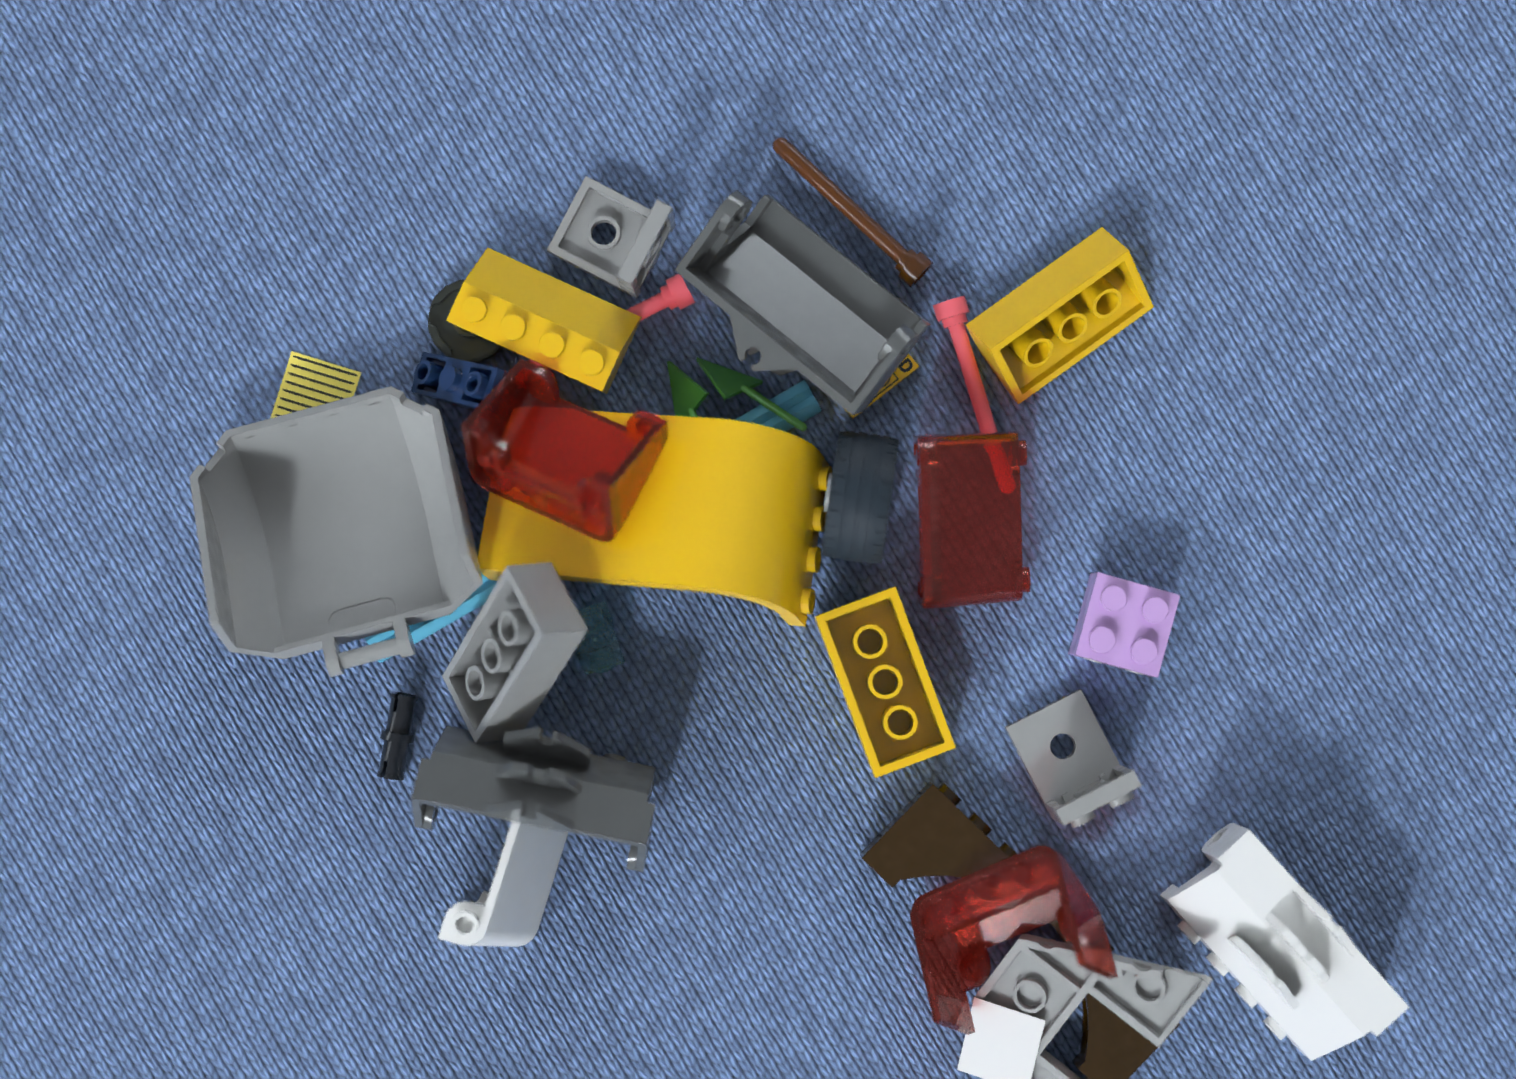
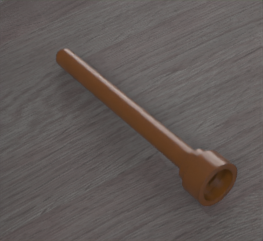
[773,137,933,288]

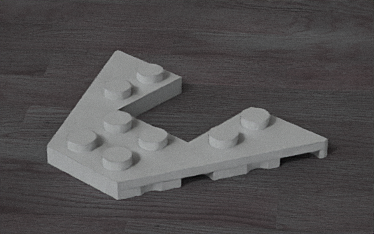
[972,933,1212,1079]

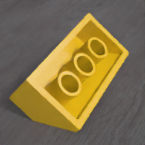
[966,227,1154,404]
[446,247,642,394]

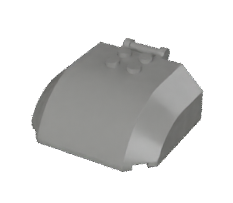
[189,386,483,677]

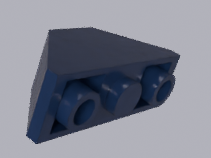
[411,352,511,417]

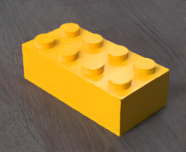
[814,586,956,778]

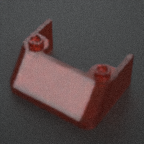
[910,845,1118,1035]

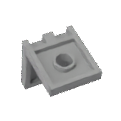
[547,176,676,299]
[1004,689,1142,828]

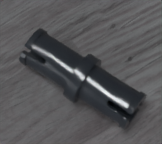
[377,692,418,780]

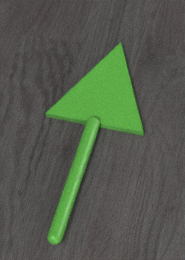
[696,357,807,431]
[667,361,709,417]

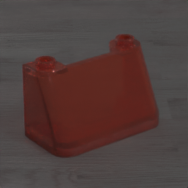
[461,359,668,542]
[913,431,1030,609]

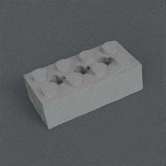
[442,562,587,744]

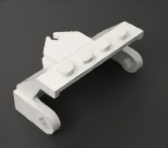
[1160,823,1409,1061]

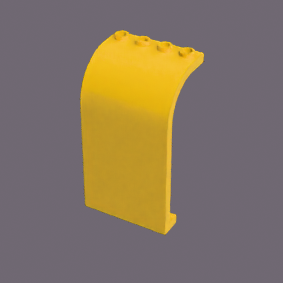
[478,405,833,627]

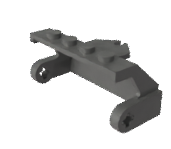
[675,190,930,415]
[411,726,656,873]

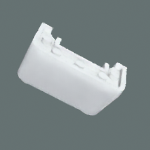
[438,820,568,947]

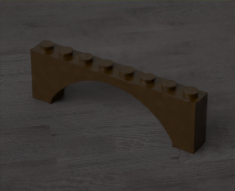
[860,781,1180,1079]

